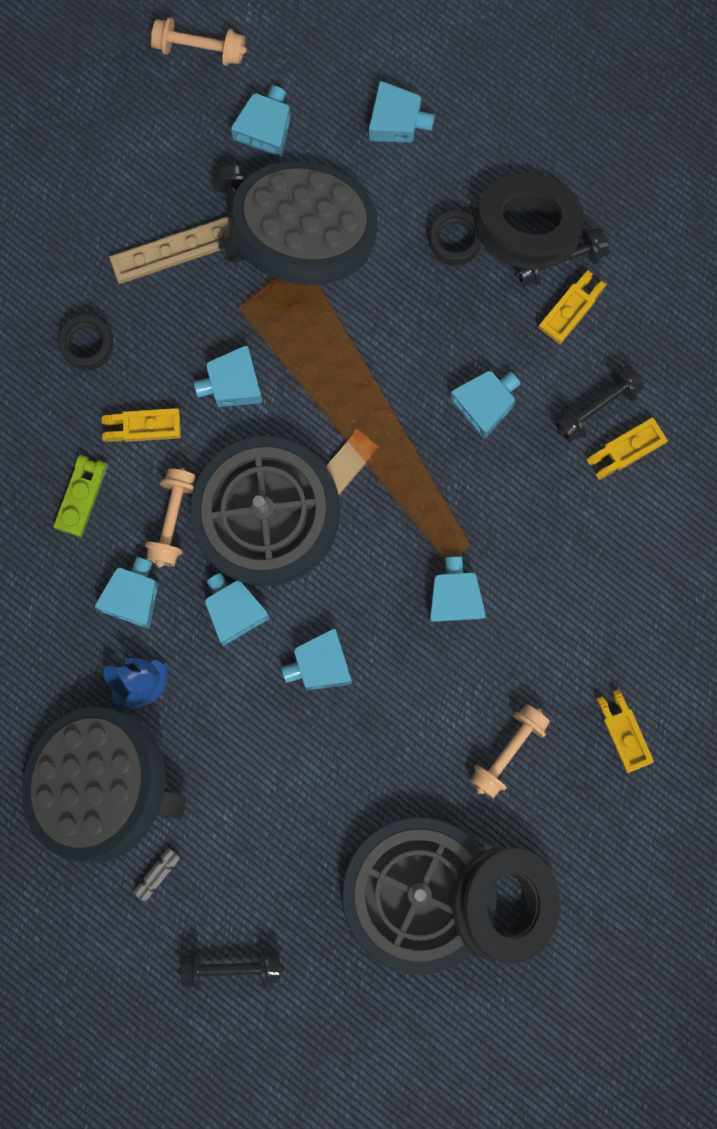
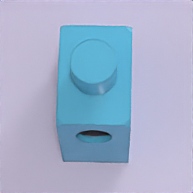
[369,81,435,142]
[231,86,291,157]
[193,346,263,407]
[450,371,520,439]
[95,557,158,629]
[430,557,485,622]
[205,573,270,646]
[281,629,352,690]

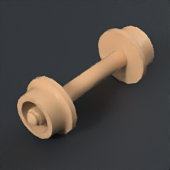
[149,17,247,66]
[145,468,196,568]
[470,704,550,798]

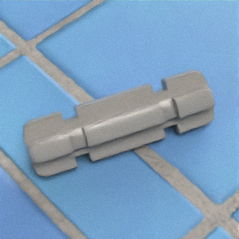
[134,849,180,901]

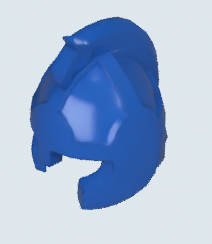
[103,658,168,710]

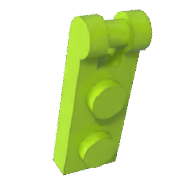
[54,455,107,538]

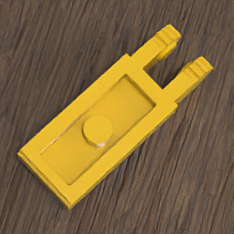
[539,270,607,345]
[101,408,181,442]
[587,418,668,480]
[596,689,654,774]

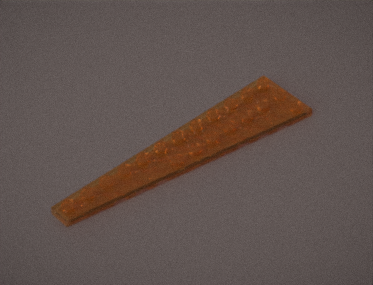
[238,279,470,560]

